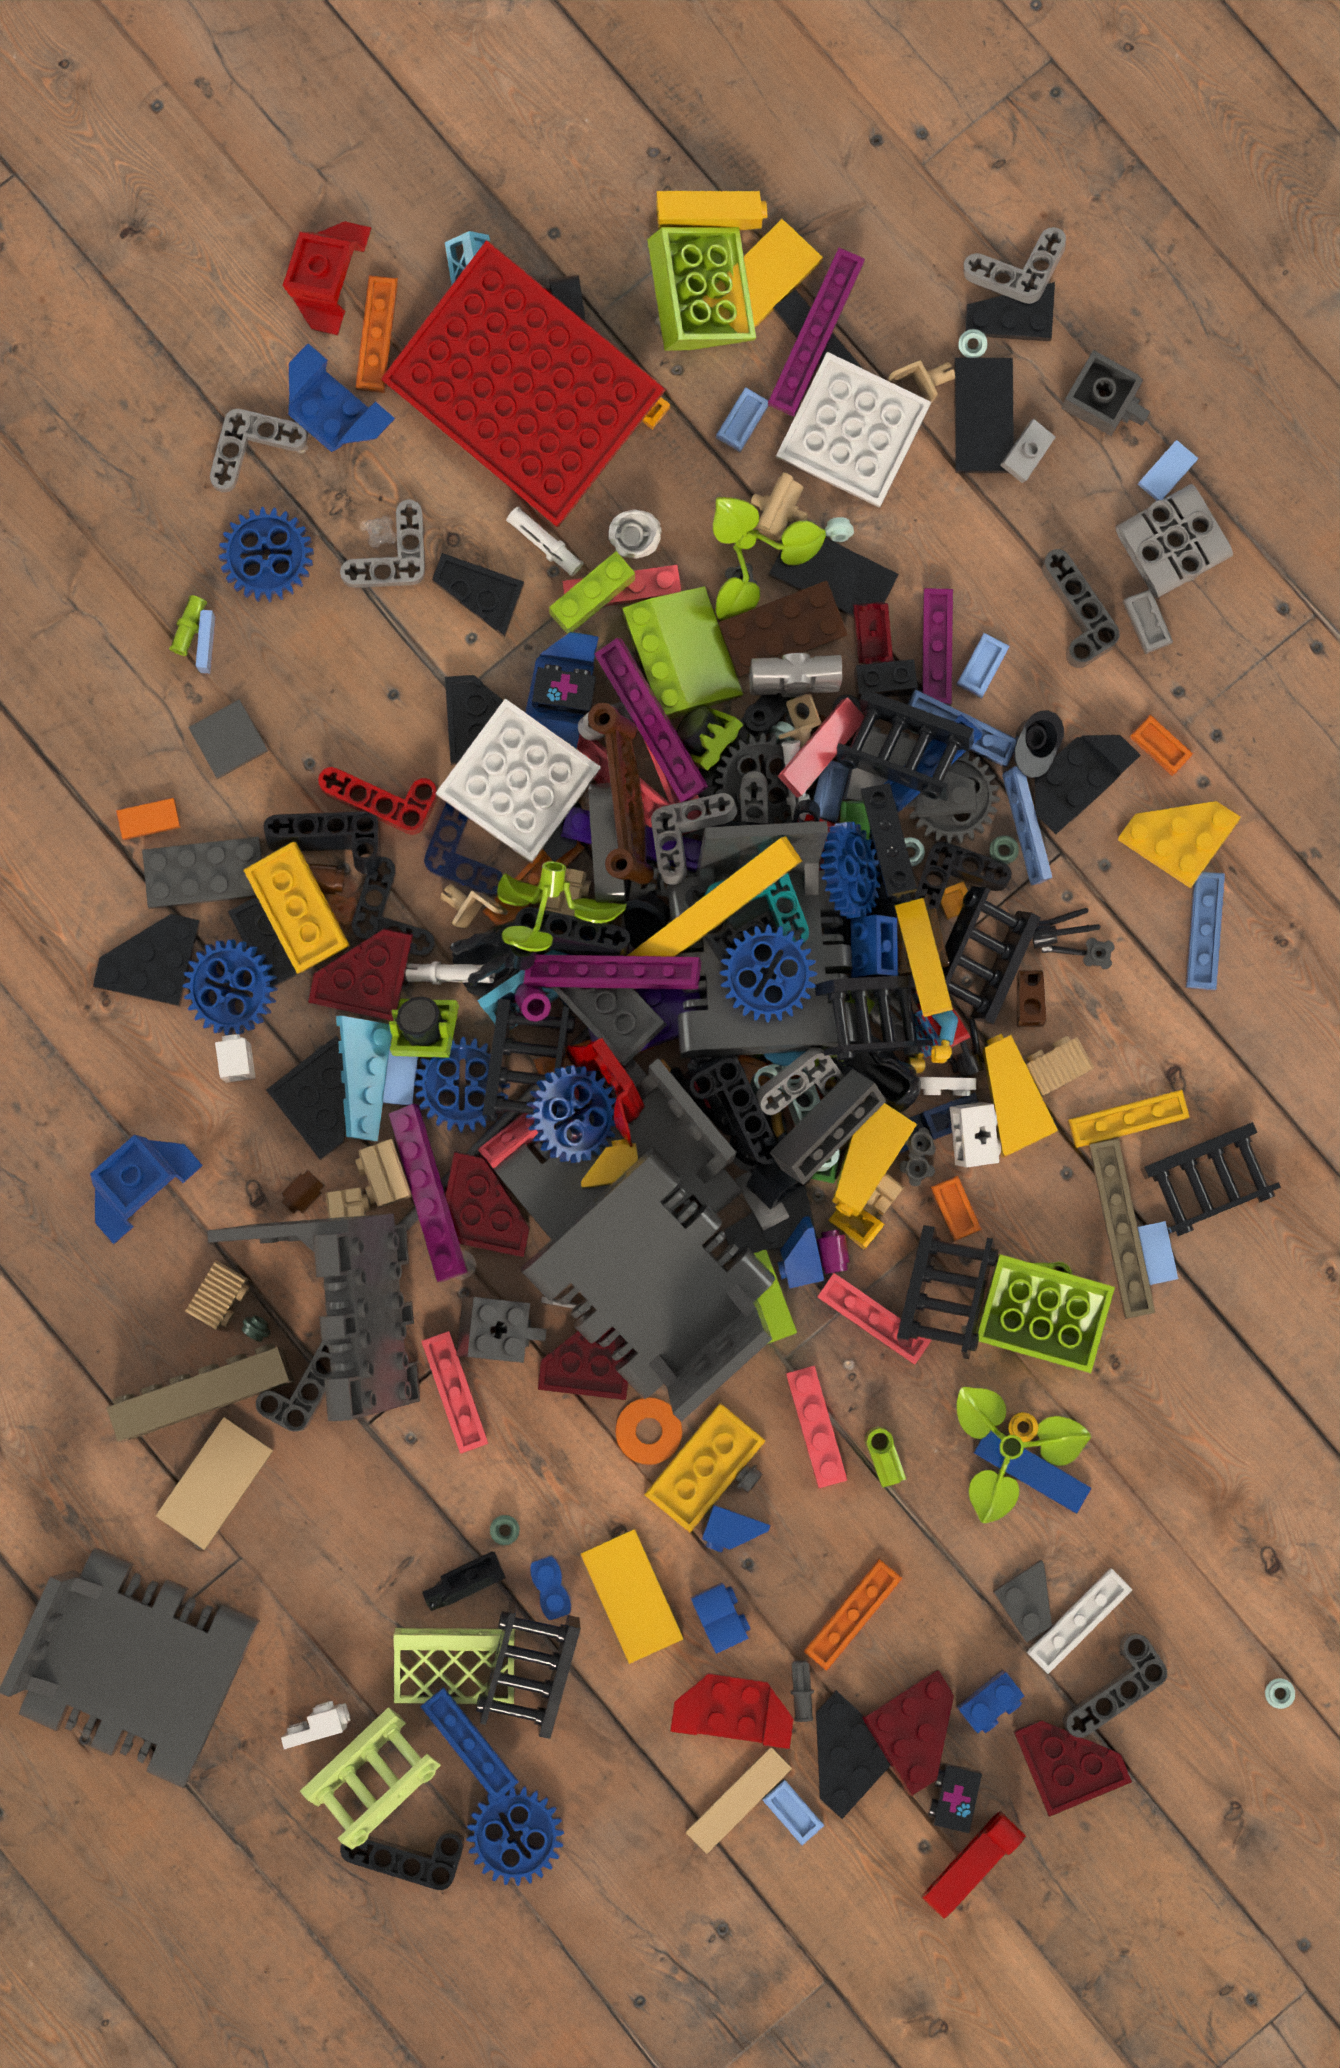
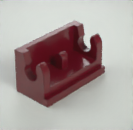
[853,601,893,664]

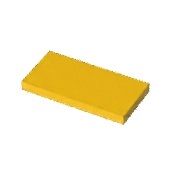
[702,219,823,333]
[244,842,350,974]
[644,1403,766,1533]
[580,1529,684,1664]

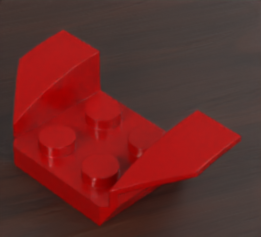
[282,221,372,336]
[567,1038,645,1148]
[670,1673,794,1749]

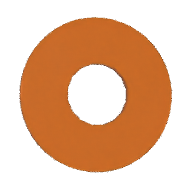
[616,1398,682,1465]

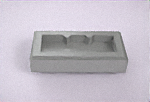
[1000,419,1056,483]
[1123,589,1173,654]

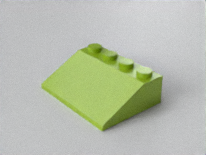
[647,227,756,351]
[622,586,743,720]
[975,1254,1115,1373]

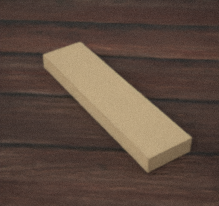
[685,1746,792,1854]

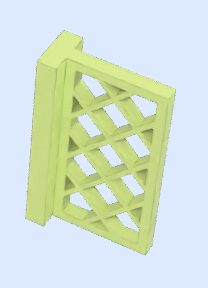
[394,1628,515,1704]

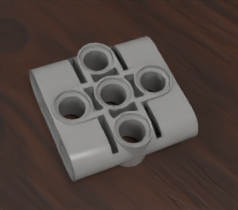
[1115,484,1233,598]
[749,653,842,697]

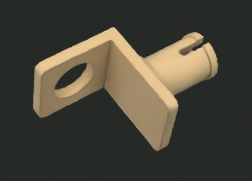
[887,360,955,403]
[779,693,822,749]
[441,884,509,928]

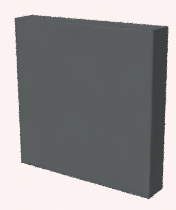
[188,699,268,779]

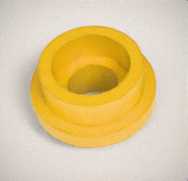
[1008,1412,1038,1442]

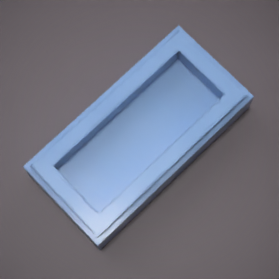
[716,387,769,452]
[1138,440,1198,501]
[195,610,215,674]
[956,633,1010,698]
[810,761,849,823]
[383,1044,419,1106]
[1137,1221,1178,1285]
[762,1779,824,1845]

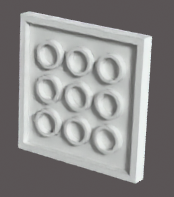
[776,352,931,508]
[436,699,601,863]

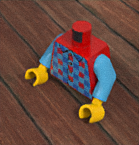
[905,991,970,1074]

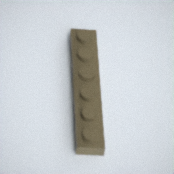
[1088,1139,1155,1319]

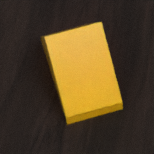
[828,1209,885,1250]

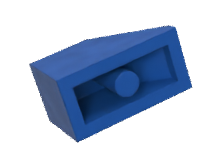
[777,1216,824,1288]
[702,1505,771,1552]

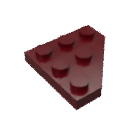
[308,928,413,1021]
[445,1151,530,1257]
[538,1326,632,1400]
[862,1670,954,1796]
[1013,1720,1132,1817]

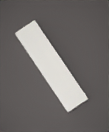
[1026,1568,1132,1674]

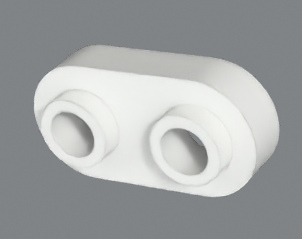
[918,1077,977,1096]

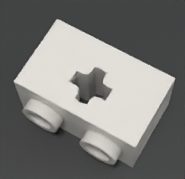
[215,1034,256,1083]
[950,1102,1001,1168]

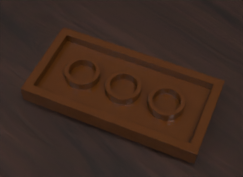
[718,580,848,678]

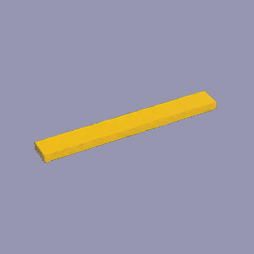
[627,836,802,957]

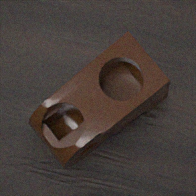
[1017,970,1046,1027]

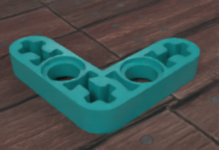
[705,873,809,946]

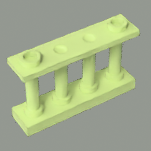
[300,1707,441,1850]

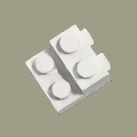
[281,1701,350,1749]

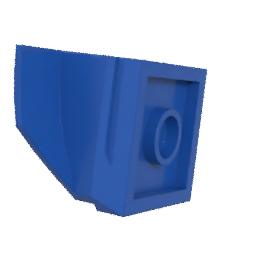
[288,344,395,452]
[525,632,599,749]
[90,1134,203,1244]

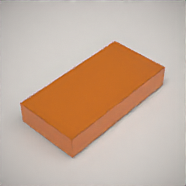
[1130,715,1193,776]
[116,798,181,840]
[930,1176,982,1241]

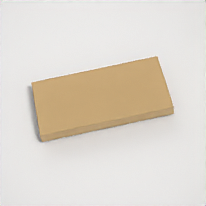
[156,1417,274,1550]

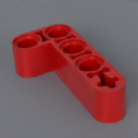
[318,767,438,835]
[921,1811,1026,1919]

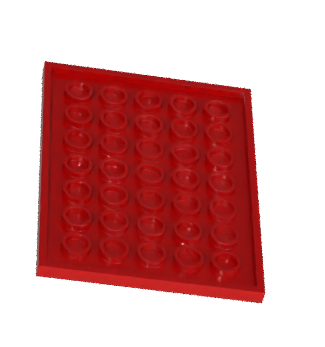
[381,240,666,527]

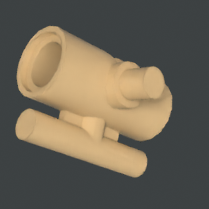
[751,472,808,541]

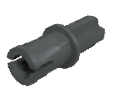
[790,1660,814,1722]

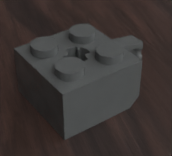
[1061,350,1150,437]
[456,1297,547,1363]

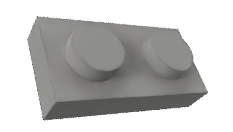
[735,1171,789,1231]

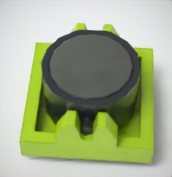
[676,706,743,771]
[389,996,459,1058]

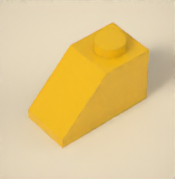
[581,1139,638,1189]

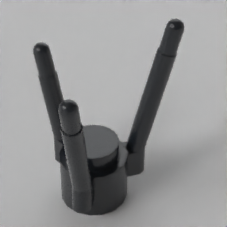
[1032,908,1101,956]
[947,1018,984,1078]

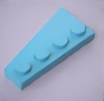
[336,1015,392,1141]

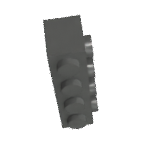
[770,1069,886,1185]

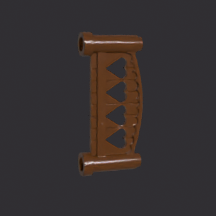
[588,703,654,885]

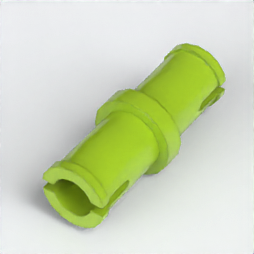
[169,595,207,656]

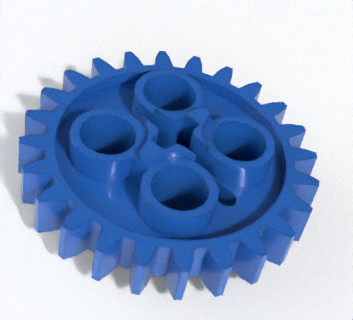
[218,507,314,602]
[820,822,880,919]
[719,925,817,1022]
[182,939,278,1035]
[414,1037,510,1133]
[526,1065,617,1163]
[466,1786,564,1886]

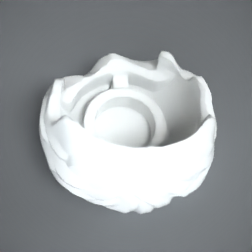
[608,509,662,559]

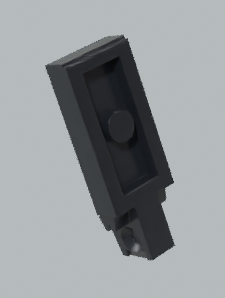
[422,1551,506,1611]

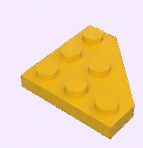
[1118,801,1241,888]

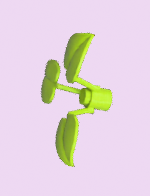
[713,497,826,621]
[497,861,626,952]
[957,1387,1091,1523]

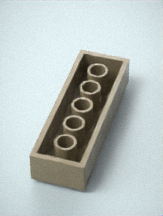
[106,1344,295,1442]

